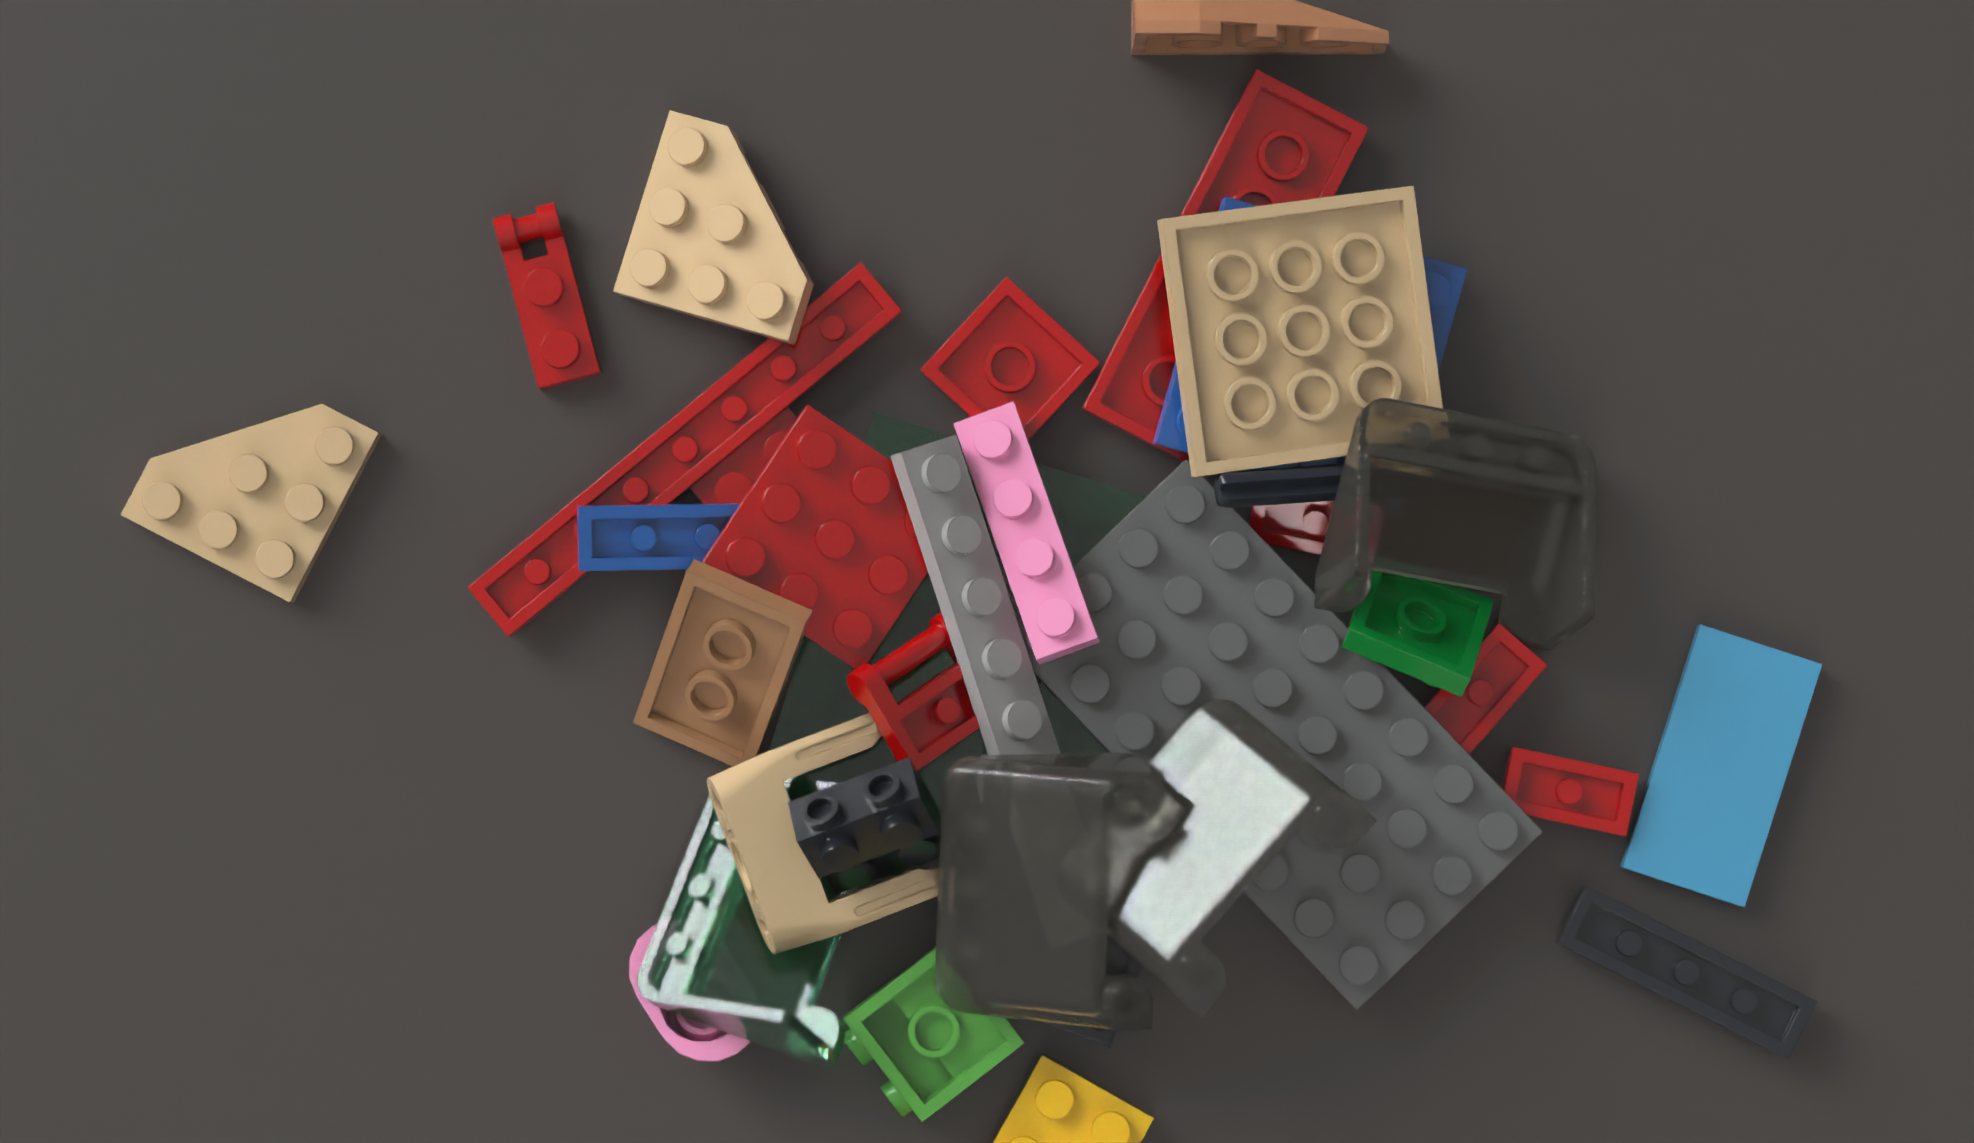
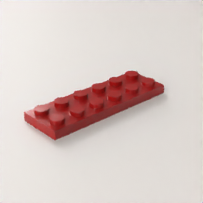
[1081,69,1369,462]

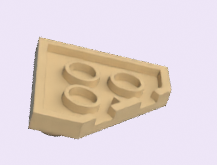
[613,110,814,345]
[121,404,381,604]

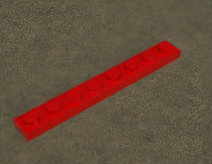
[467,262,902,638]

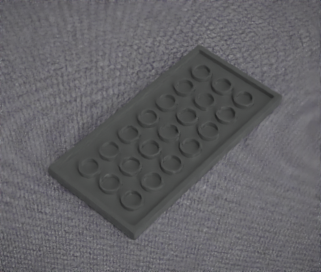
[1017,460,1543,1010]

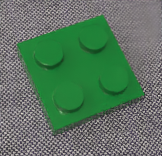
[1342,552,1494,697]

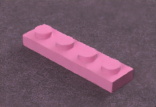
[953,401,1100,665]

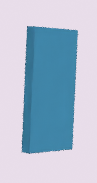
[1620,624,1822,908]

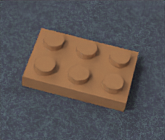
[633,559,813,766]

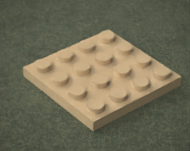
[1157,186,1447,477]

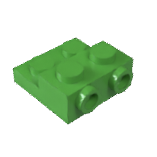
[841,940,1024,1122]

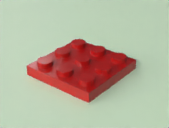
[701,405,928,669]

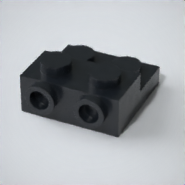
[788,757,955,895]

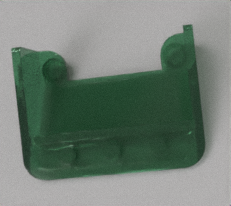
[637,778,908,1067]

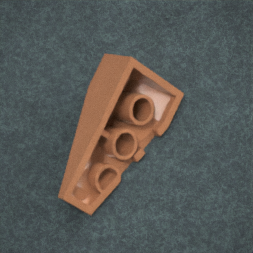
[1131,0,1389,55]

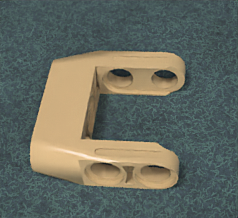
[707,713,951,954]

